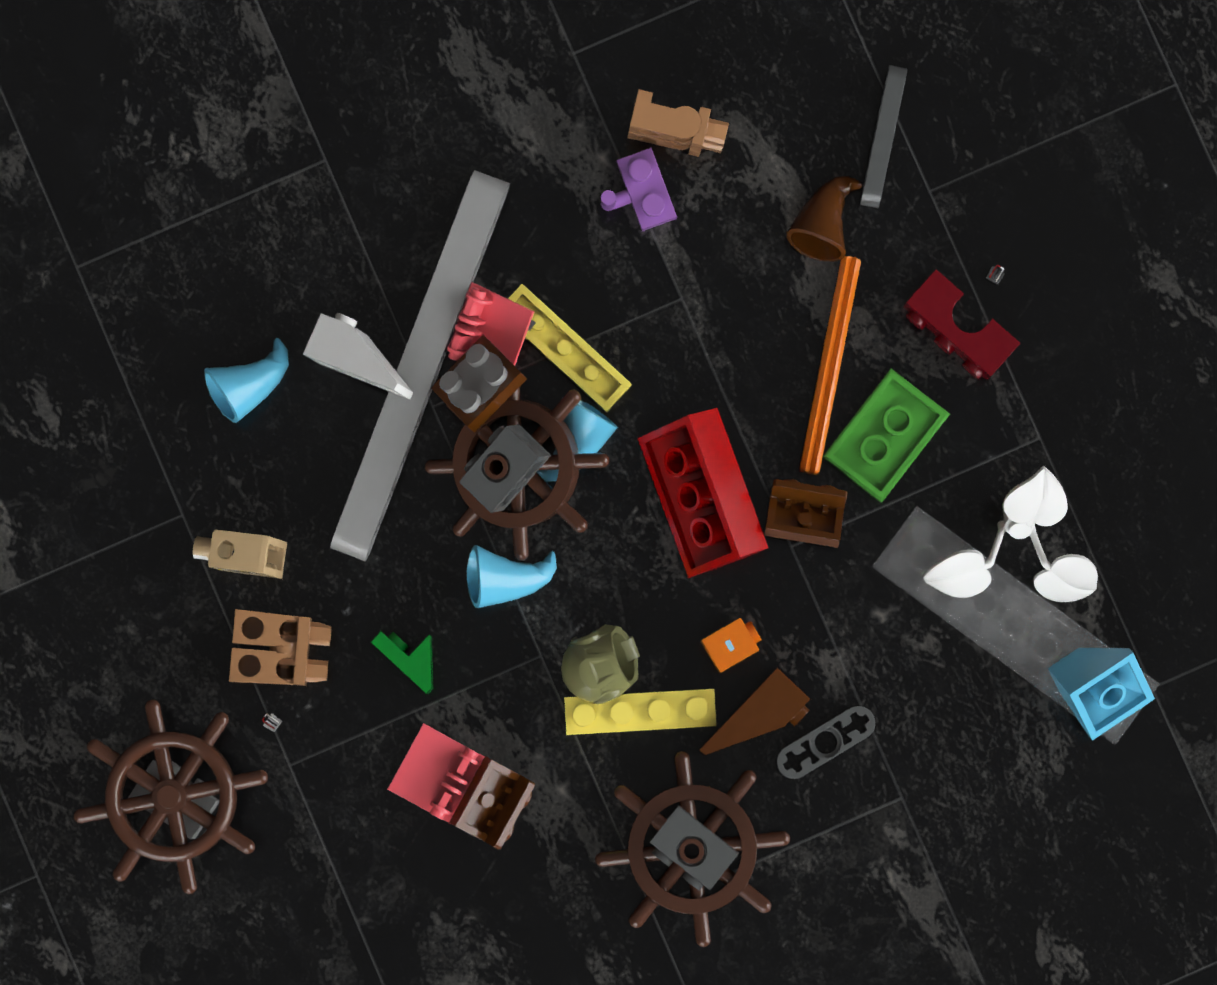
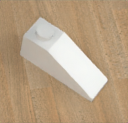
[303,313,413,399]

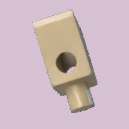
[193,530,287,579]

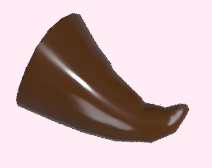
[786,176,863,262]

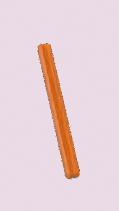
[800,256,861,475]

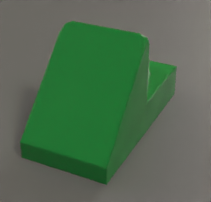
[371,631,433,694]

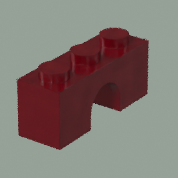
[904,269,1020,380]

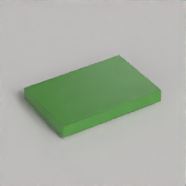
[823,369,950,503]

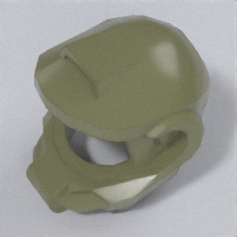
[561,625,640,704]

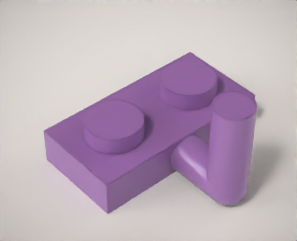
[601,148,677,231]

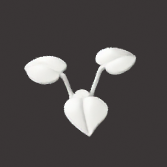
[923,466,1098,602]

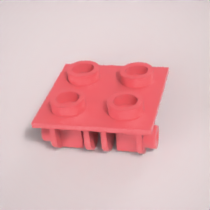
[447,282,535,366]
[387,723,485,824]

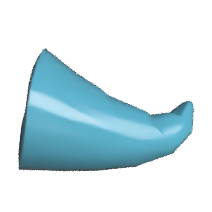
[204,338,289,423]
[536,397,618,482]
[467,545,557,608]

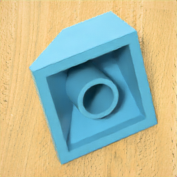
[1048,648,1155,740]

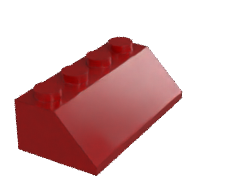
[638,408,769,578]

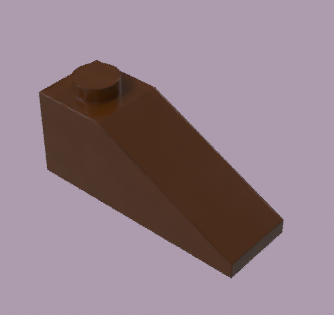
[699,668,810,755]

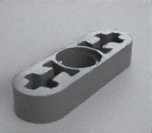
[776,706,875,779]

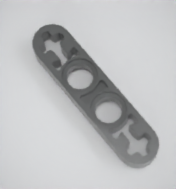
[860,65,908,209]

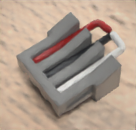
[262,713,282,732]

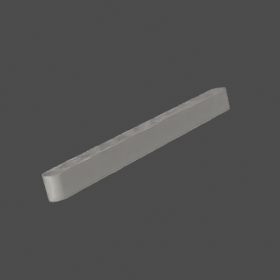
[330,170,510,561]

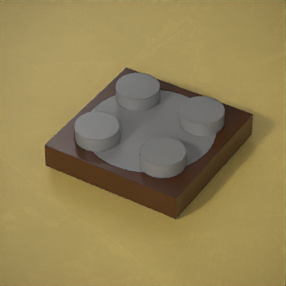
[431,335,527,433]

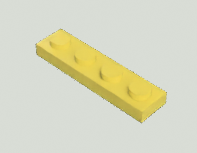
[508,284,632,413]
[564,689,717,735]

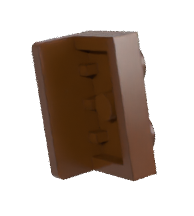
[764,479,848,548]
[449,756,535,850]

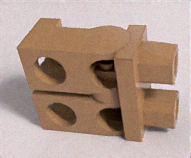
[628,89,729,157]
[229,609,332,686]

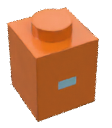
[701,618,762,674]

